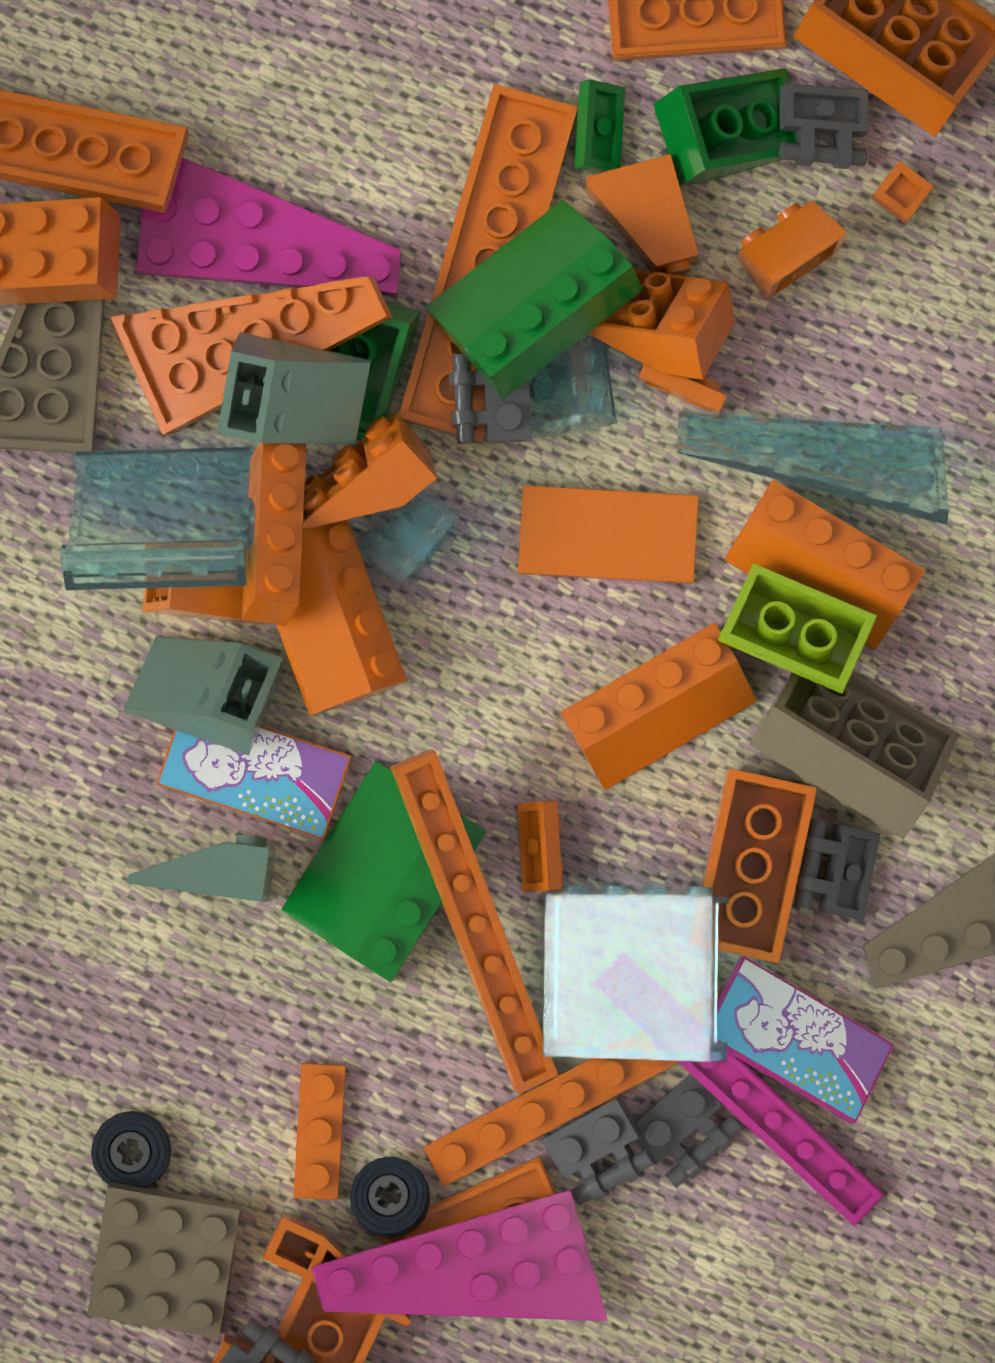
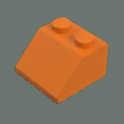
[737,201,847,301]

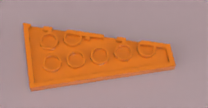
[110,276,392,435]

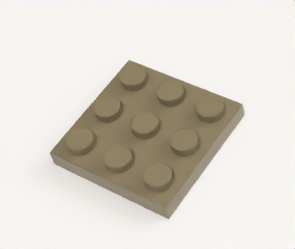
[87,1182,242,1339]

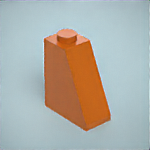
[585,154,699,275]
[142,564,268,625]

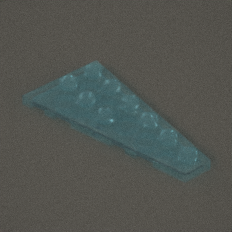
[677,412,949,525]

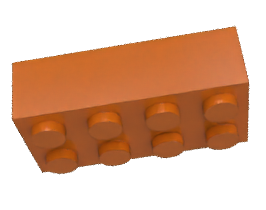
[0,197,121,305]
[688,768,817,964]

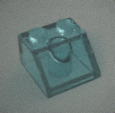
[529,336,617,439]
[362,490,461,592]

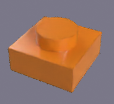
[871,160,934,224]

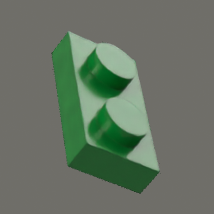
[574,79,626,173]

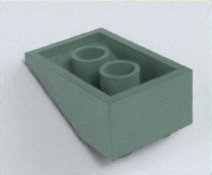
[127,835,276,902]

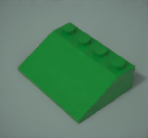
[425,200,643,400]
[281,761,487,983]

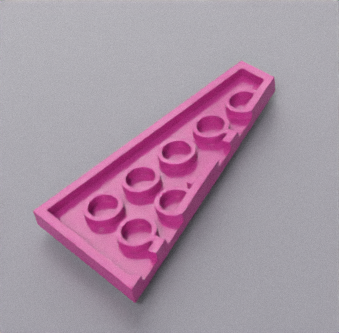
[136,158,402,296]
[311,1190,608,1321]

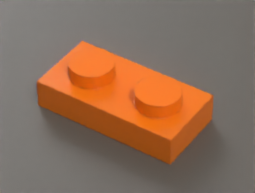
[638,364,727,415]
[517,801,563,892]

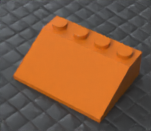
[793,0,995,137]

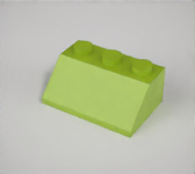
[718,563,877,694]

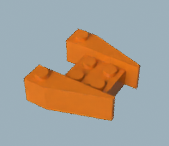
[211,1211,411,1363]

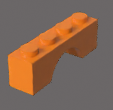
[242,443,307,626]

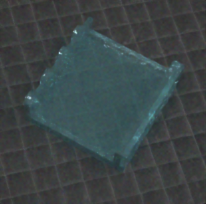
[60,447,252,590]
[543,886,729,1062]

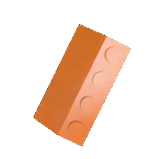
[724,479,926,650]
[249,519,407,716]
[560,622,757,790]

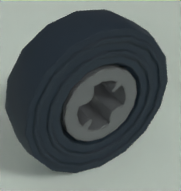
[91,1111,172,1188]
[350,1156,430,1238]

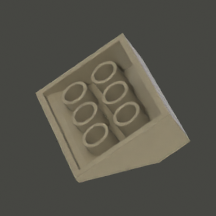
[749,672,959,839]

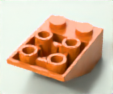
[588,269,735,380]
[303,412,437,530]

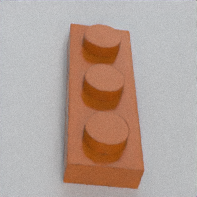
[293,1063,346,1200]

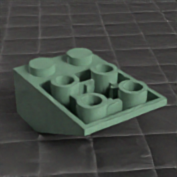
[217,332,371,444]
[124,636,283,756]

